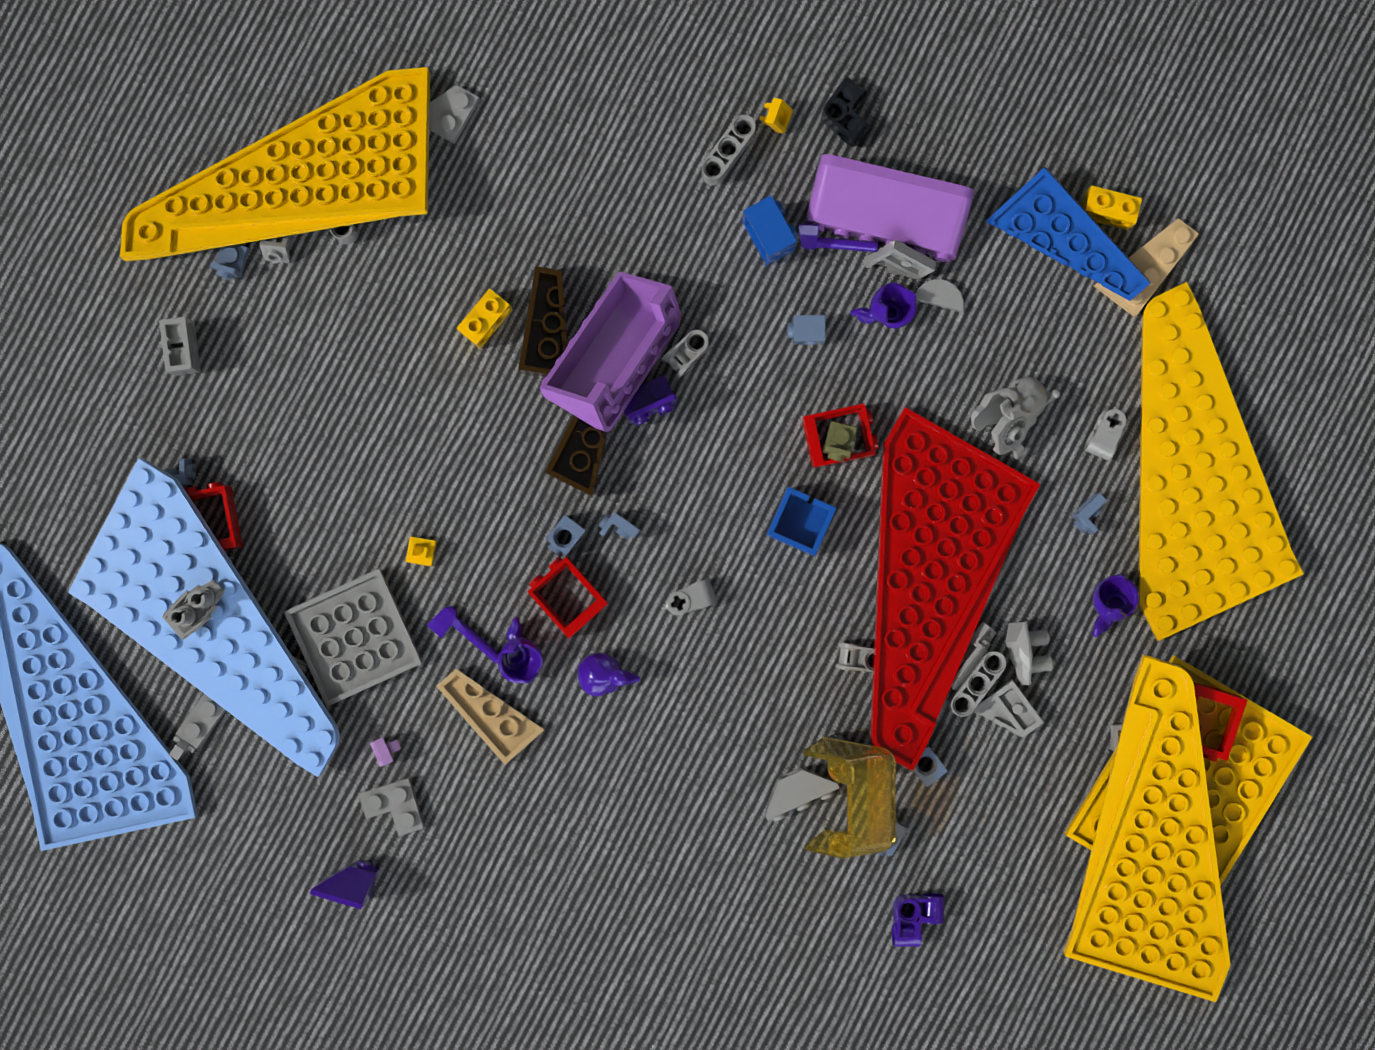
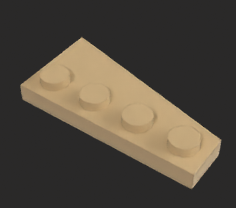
[1093,218,1199,317]
[436,669,544,765]

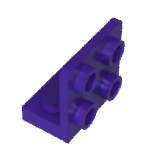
[624,375,677,426]

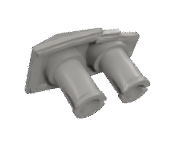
[162,580,225,640]
[1006,622,1053,685]

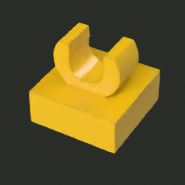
[759,98,793,134]
[405,536,437,566]

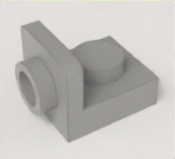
[260,235,292,263]

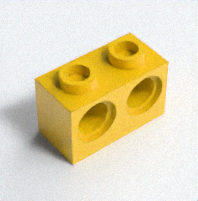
[1081,185,1142,230]
[456,288,513,349]

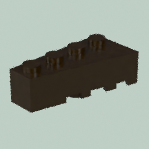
[518,266,568,377]
[545,416,608,497]

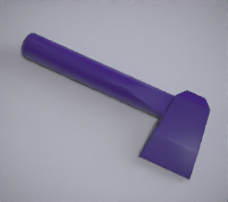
[798,223,879,252]
[427,606,500,664]

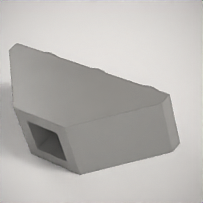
[764,767,839,822]

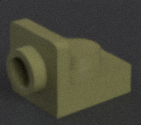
[823,421,857,462]

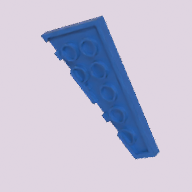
[985,167,1151,301]

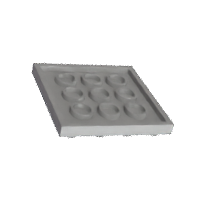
[284,569,423,707]

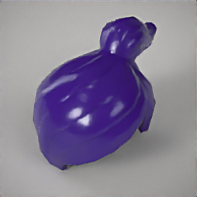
[850,282,917,329]
[1092,574,1140,637]
[497,617,543,683]
[578,652,640,697]

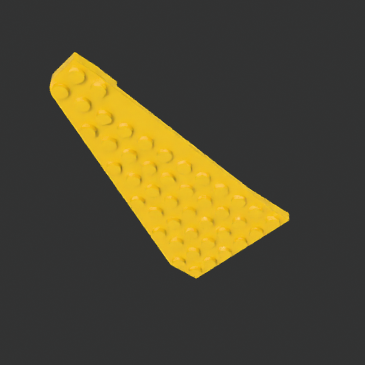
[120,67,430,261]
[1138,282,1304,641]
[1063,655,1231,1002]

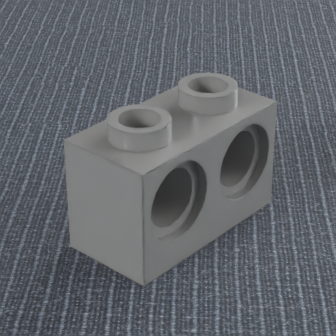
[159,317,201,376]

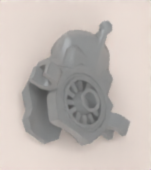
[971,377,1060,460]

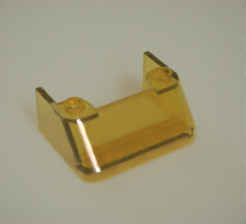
[804,737,896,859]

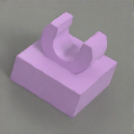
[370,737,401,767]

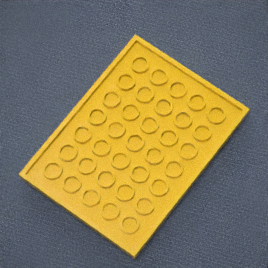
[1064,655,1312,886]

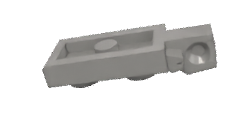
[951,622,996,691]
[169,694,226,761]

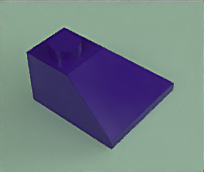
[310,860,380,909]

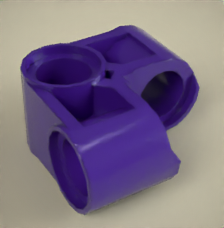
[892,893,945,947]

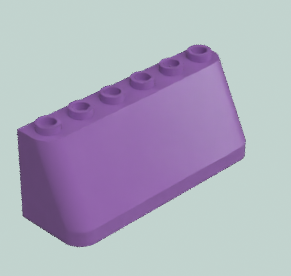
[805,154,975,262]
[540,271,681,432]

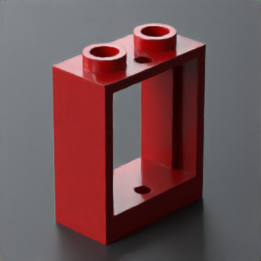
[802,403,879,469]
[185,482,243,551]
[527,557,609,639]
[1193,681,1248,762]

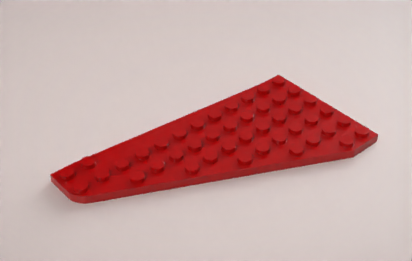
[870,407,1040,771]

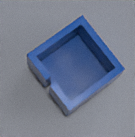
[742,195,798,266]
[766,487,836,556]

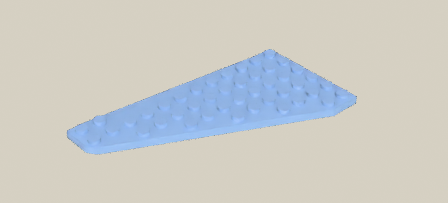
[68,458,340,777]
[0,543,198,851]

